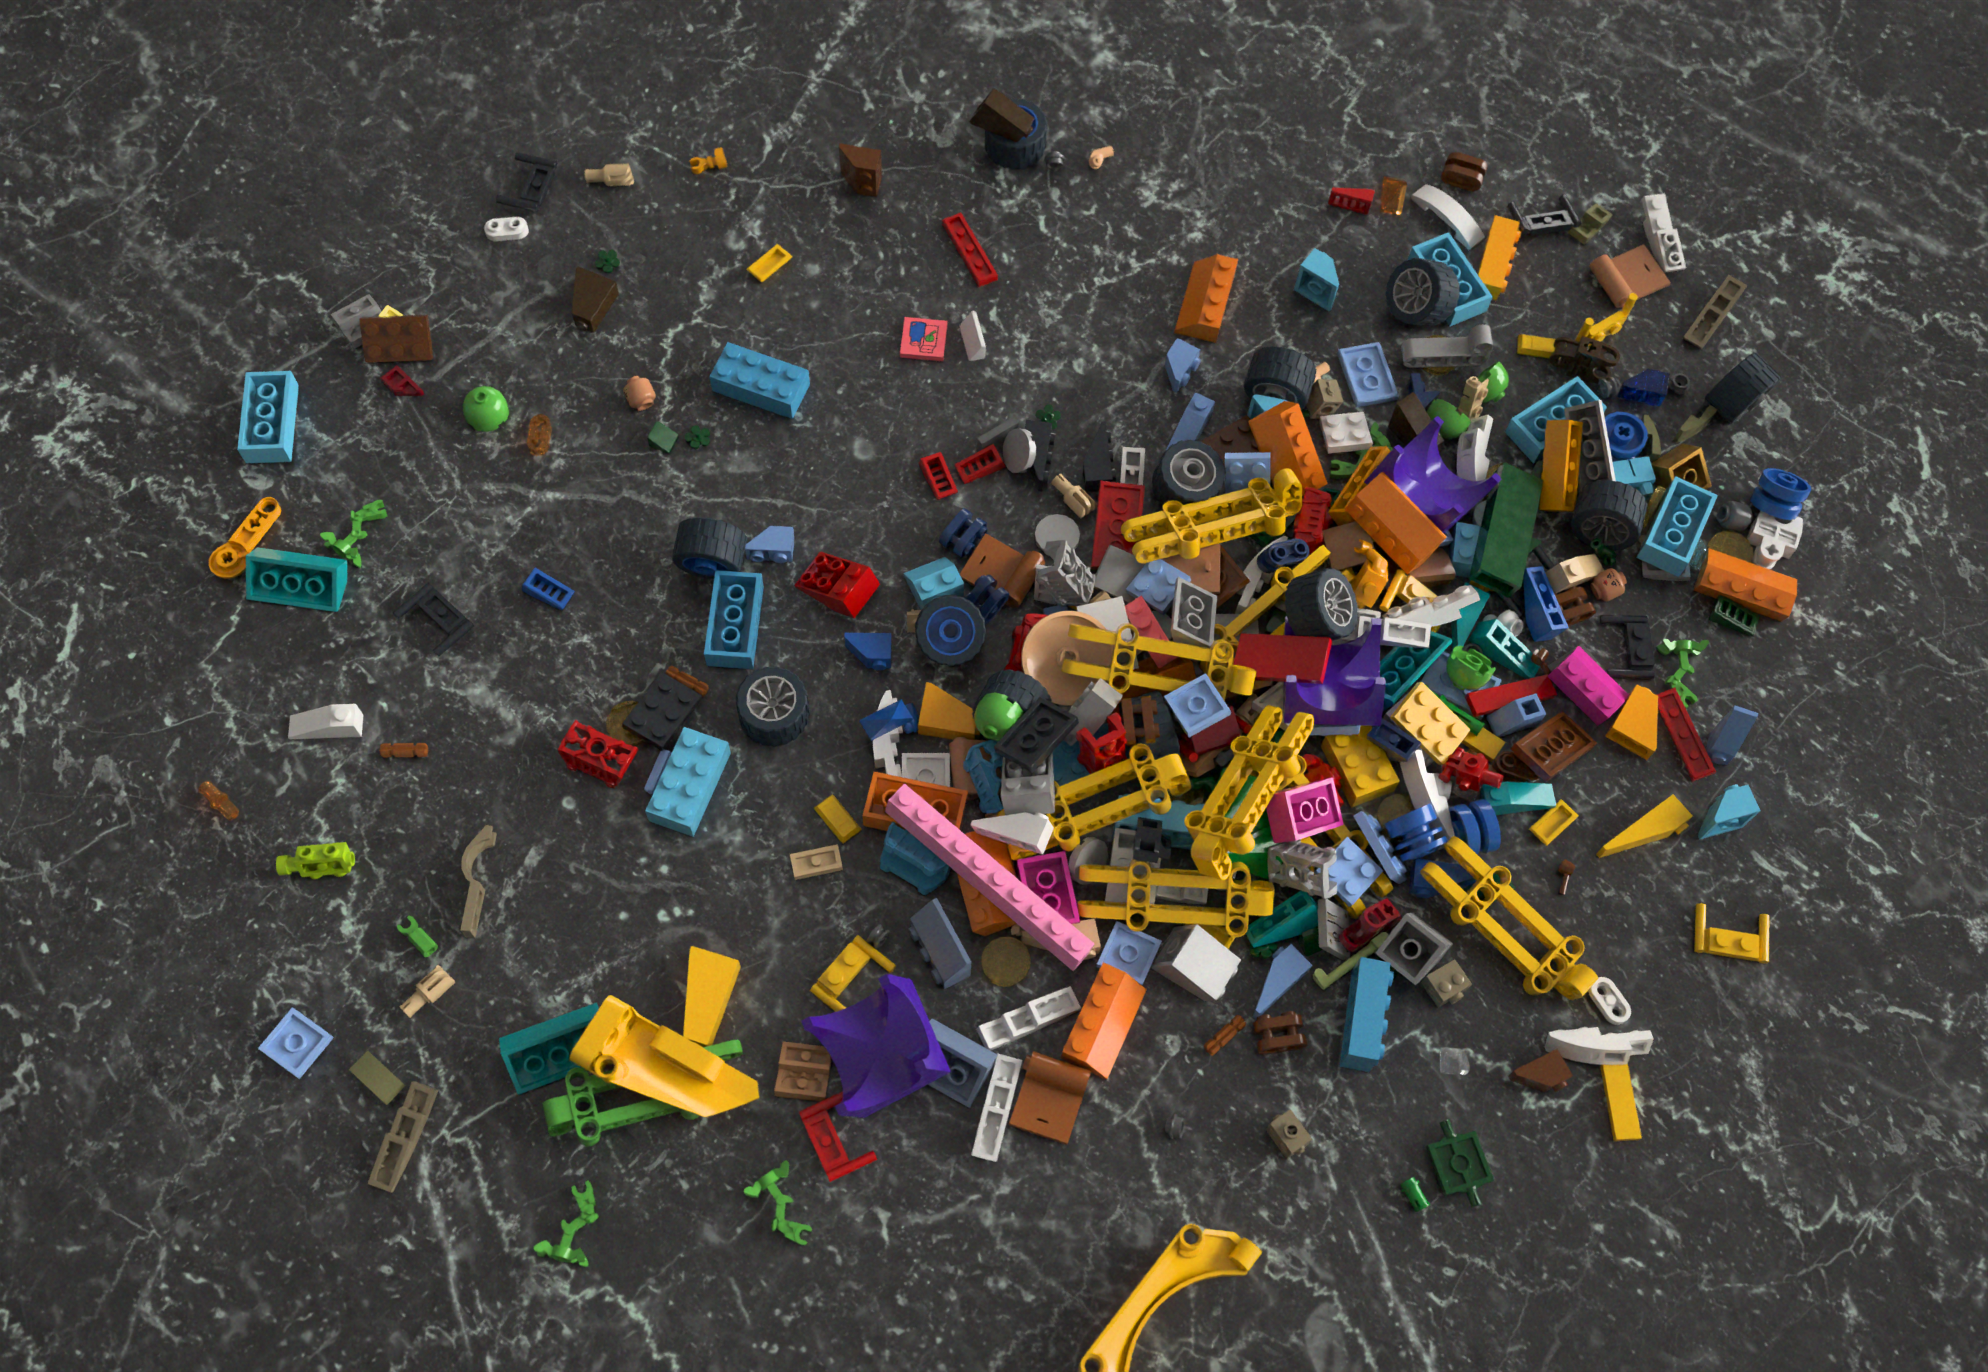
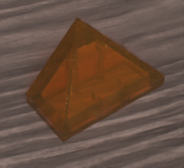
[1380,176,1407,215]

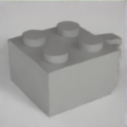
[1063,678,1123,746]

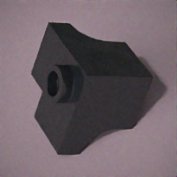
[1133,817,1171,863]

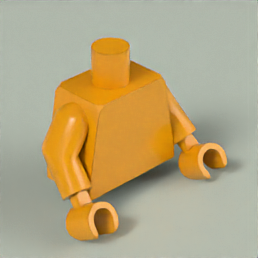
[1351,539,1388,609]

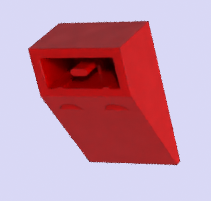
[794,552,880,618]

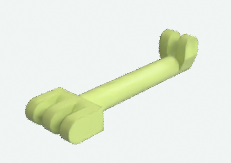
[1313,932,1389,990]

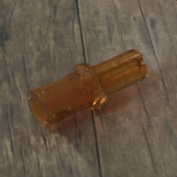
[198,780,239,820]

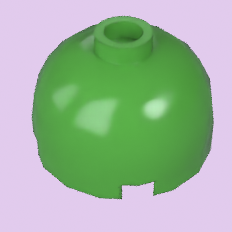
[1464,361,1509,403]
[462,386,509,432]
[1427,399,1471,440]
[1446,646,1496,690]
[974,693,1024,741]

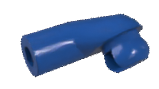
[902,703,919,734]

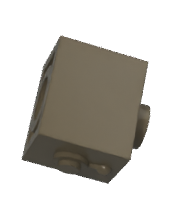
[1306,379,1343,419]
[1421,959,1472,1008]
[1266,1109,1312,1159]

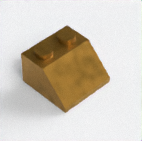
[1651,443,1712,494]

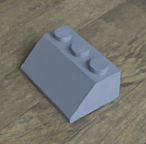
[908,898,971,989]
[928,1019,998,1108]

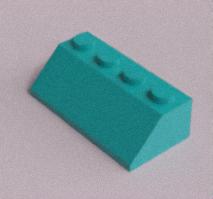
[246,547,347,612]
[1380,631,1452,712]
[499,1002,599,1095]

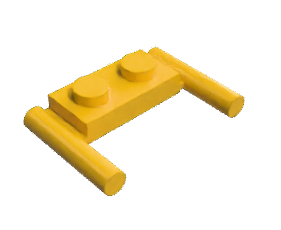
[1575,293,1638,346]
[1379,569,1441,633]
[1694,903,1769,963]
[810,935,896,1012]

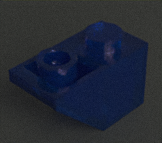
[1617,369,1670,406]

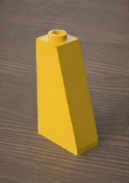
[683,946,741,1048]

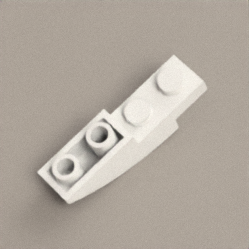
[1642,194,1686,272]
[1457,415,1493,481]
[1235,536,1288,614]
[1382,585,1480,627]
[873,690,903,777]
[1545,1027,1654,1065]

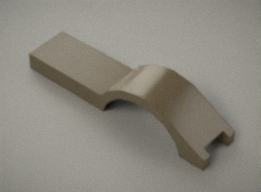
[460,825,497,938]

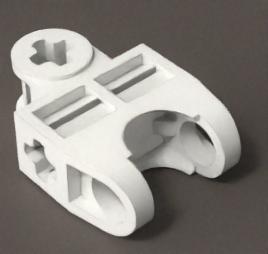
[1746,511,1803,570]

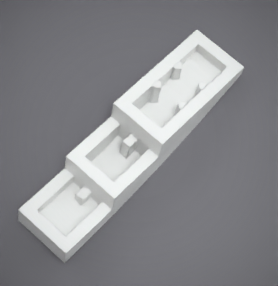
[1337,616,1431,648]
[1400,750,1455,850]
[976,986,1081,1051]
[972,1054,1022,1162]

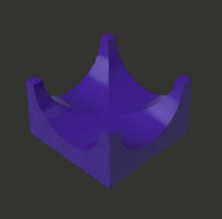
[1364,416,1502,533]
[1283,616,1386,726]
[801,974,951,1118]

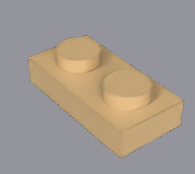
[790,844,843,880]

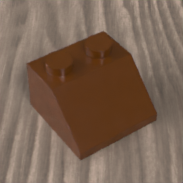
[839,143,882,197]

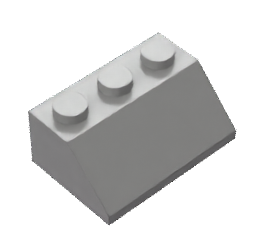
[1170,577,1217,663]

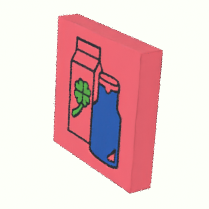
[900,317,948,361]

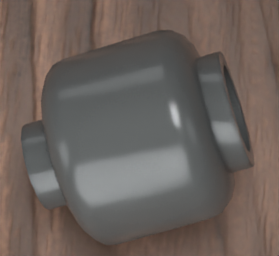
[1716,501,1753,532]

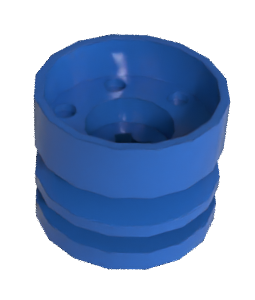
[1384,803,1448,862]

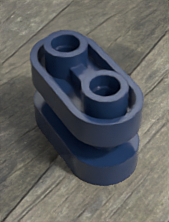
[939,508,988,558]
[1257,538,1309,574]
[963,575,1010,626]

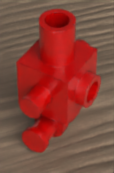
[1438,747,1503,792]
[1303,754,1344,807]

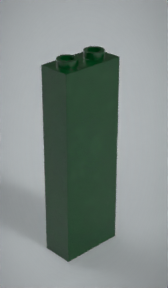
[1469,462,1544,598]

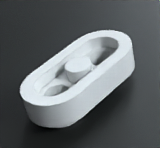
[484,217,528,241]
[1588,977,1631,1025]

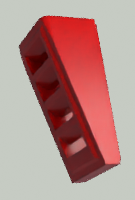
[1328,188,1375,215]
[954,444,1005,484]
[919,452,958,500]

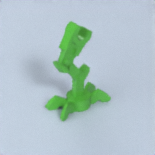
[1330,422,1392,479]
[320,500,387,568]
[1656,639,1709,709]
[744,1161,812,1246]
[534,1181,598,1267]

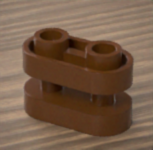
[1441,152,1488,191]
[1555,586,1596,626]
[1121,696,1160,746]
[1490,751,1540,783]
[1253,1011,1308,1055]

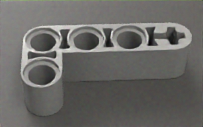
[1401,324,1493,368]

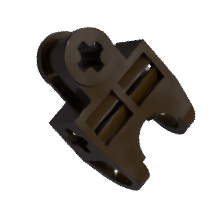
[1549,336,1620,384]

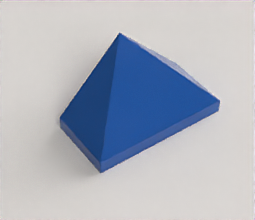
[860,699,913,741]

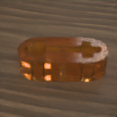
[527,414,552,456]

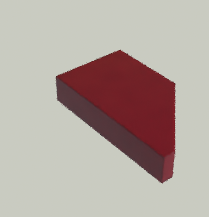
[380,366,424,396]

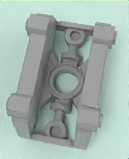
[1036,540,1095,606]
[1268,839,1337,899]

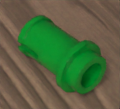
[1400,1177,1430,1212]

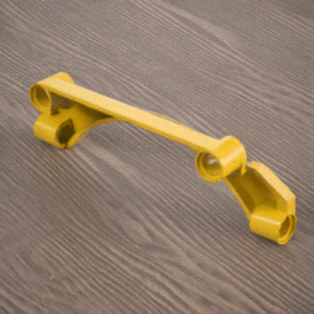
[1079,1224,1262,1372]

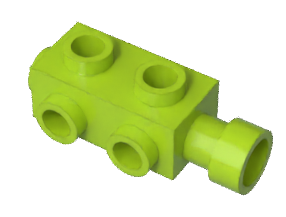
[276,842,355,879]

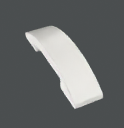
[1410,185,1485,251]

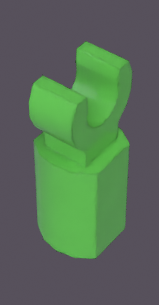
[397,915,438,957]

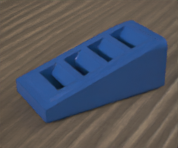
[522,568,575,610]

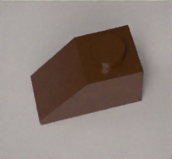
[1508,1049,1573,1092]

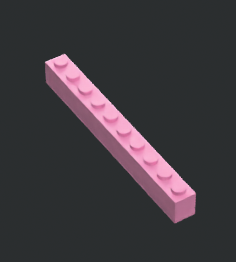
[885,784,1094,971]

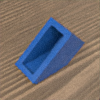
[844,633,892,671]

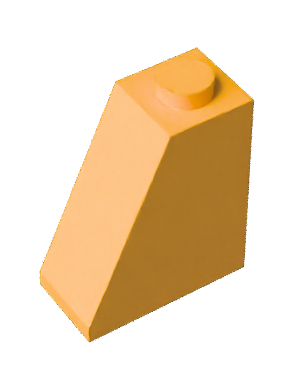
[918,682,980,740]
[1605,685,1658,760]

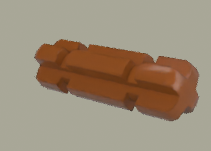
[665,666,709,697]
[380,743,428,757]
[1204,1015,1246,1056]

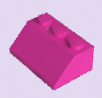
[1548,646,1629,726]

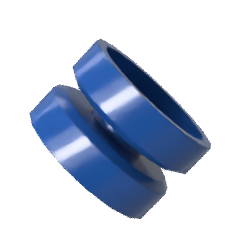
[1605,412,1648,462]
[1750,468,1811,520]
[1449,799,1501,854]

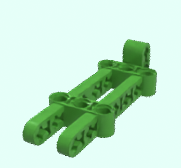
[543,1040,743,1146]

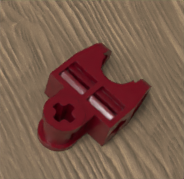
[1339,898,1402,952]

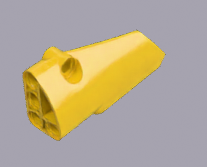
[570,995,759,1118]

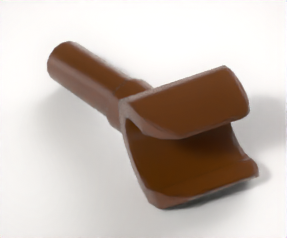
[1531,648,1551,680]
[1557,859,1575,895]

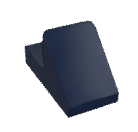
[1407,373,1440,412]
[1367,718,1421,762]

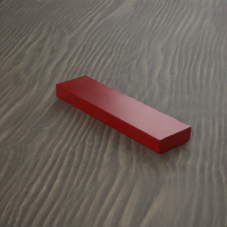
[942,213,998,287]
[1465,674,1557,717]
[1657,688,1716,782]

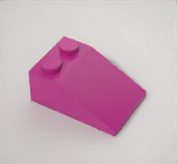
[1266,777,1344,843]
[1016,851,1080,924]

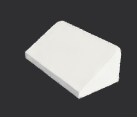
[960,311,986,361]

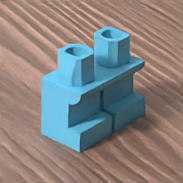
[1612,456,1656,500]

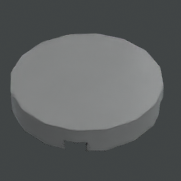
[1003,429,1036,473]
[1035,514,1080,556]
[1068,837,1108,885]

